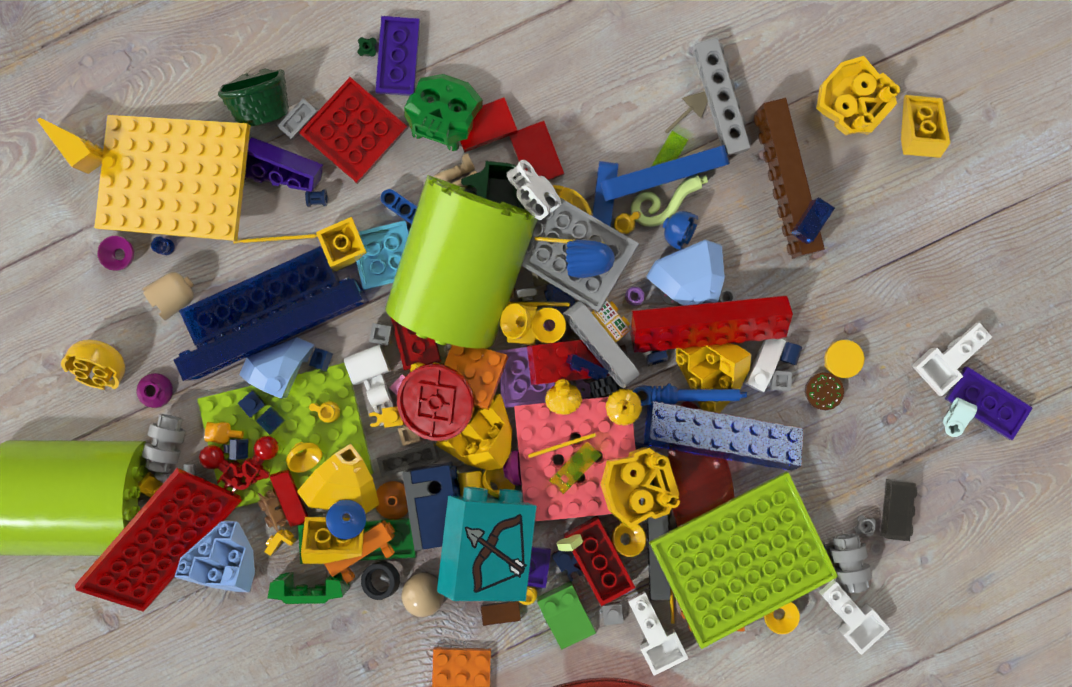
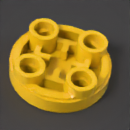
[824,340,864,378]

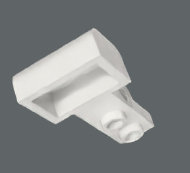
[912,323,992,396]
[344,344,394,426]
[819,579,890,655]
[628,591,689,675]

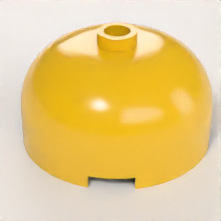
[61,339,125,390]

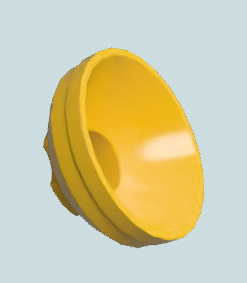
[500,303,531,339]
[531,308,566,343]
[286,442,322,473]
[482,467,515,498]
[611,523,646,557]
[764,602,800,635]

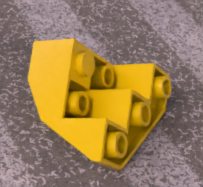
[676,343,751,418]
[436,394,512,470]
[297,444,379,514]

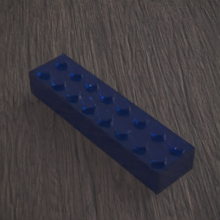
[179,246,341,346]
[644,401,803,471]

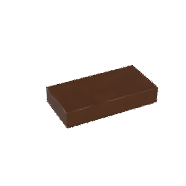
[481,601,521,626]

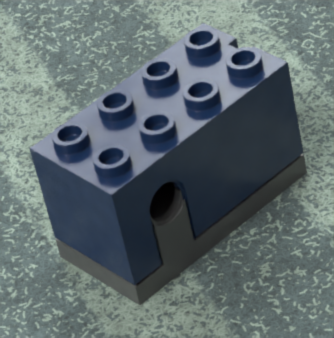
[402,461,461,551]

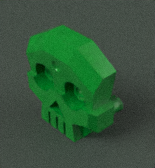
[404,74,483,151]

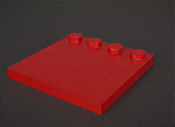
[299,77,408,184]

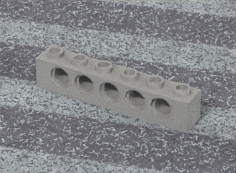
[692,38,752,157]

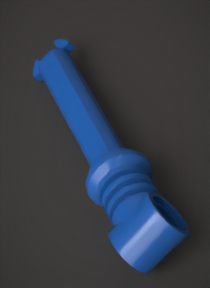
[633,383,747,407]

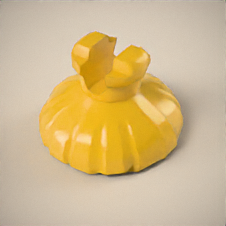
[545,379,582,415]
[605,389,642,426]

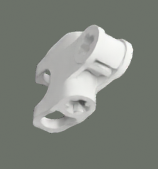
[507,160,561,220]

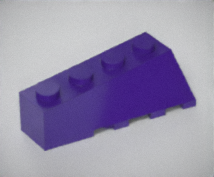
[244,137,323,192]

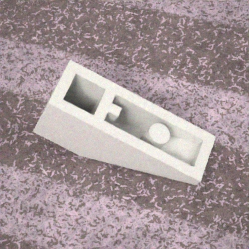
[744,338,786,392]

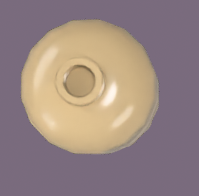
[142,272,194,321]

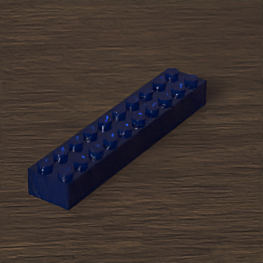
[174,277,369,381]

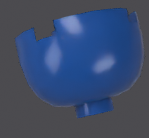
[663,211,698,250]

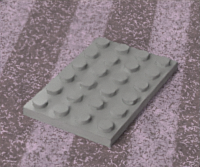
[522,197,640,312]

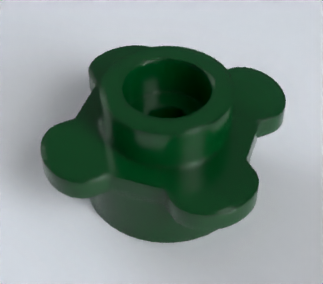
[357,37,377,57]

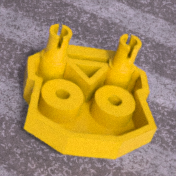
[816,56,900,136]
[601,447,680,528]

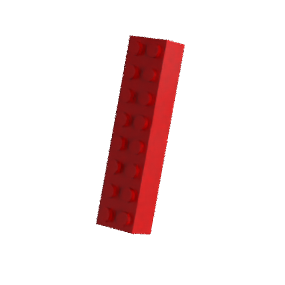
[630,296,793,353]

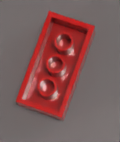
[527,340,611,385]
[564,515,635,606]

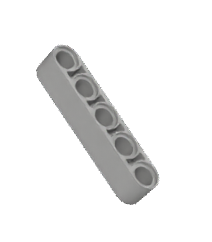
[563,301,639,388]

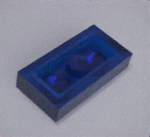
[566,354,609,380]

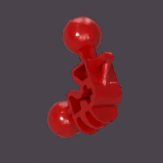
[199,436,279,495]

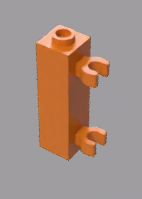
[324,520,395,583]

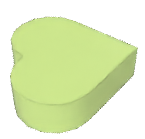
[556,534,583,551]

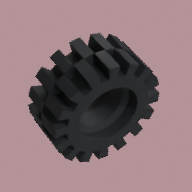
[589,377,627,398]

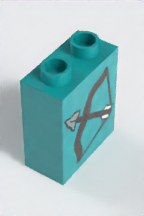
[437,487,537,601]

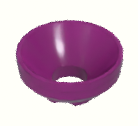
[97,236,134,271]
[136,373,173,408]
[503,450,522,486]

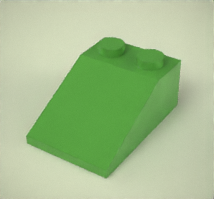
[537,581,596,650]

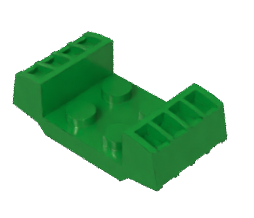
[267,572,350,604]

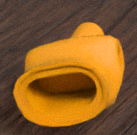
[204,422,244,444]

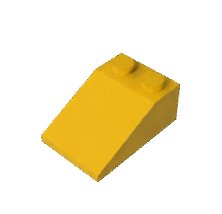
[901,95,950,158]
[37,118,104,174]
[301,517,364,564]

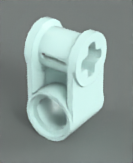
[943,398,977,437]

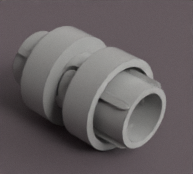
[142,414,186,473]
[830,533,872,593]

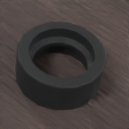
[361,561,400,600]

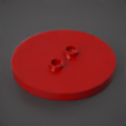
[397,364,475,441]

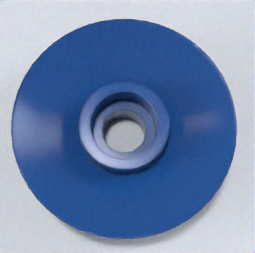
[326,500,366,539]

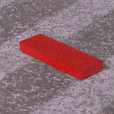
[270,469,308,527]

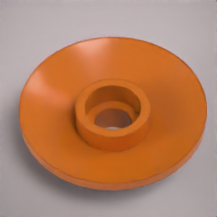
[376,481,408,519]

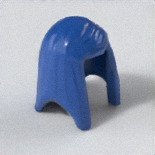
[566,240,615,278]

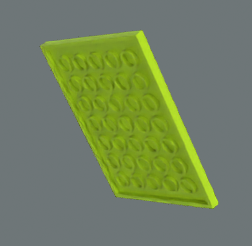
[197,363,374,508]
[649,472,838,649]

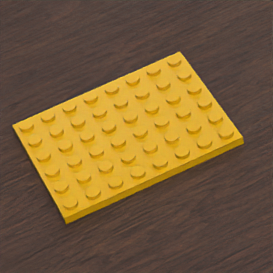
[94,115,250,241]

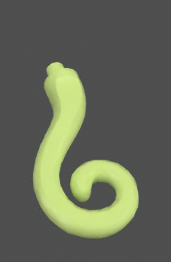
[631,174,708,227]

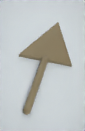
[665,91,708,133]

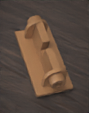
[258,490,287,532]

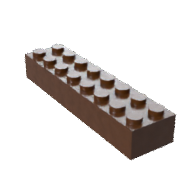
[754,98,825,259]

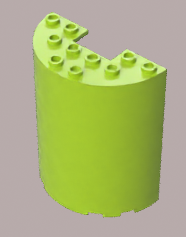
[385,175,538,349]
[0,440,148,556]

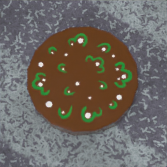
[804,372,844,411]

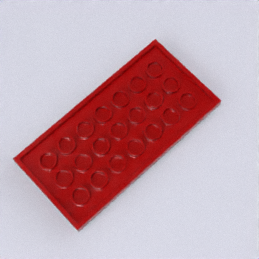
[75,468,242,612]

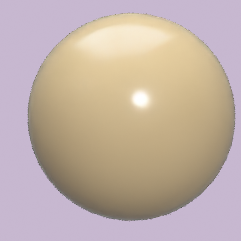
[401,573,445,617]

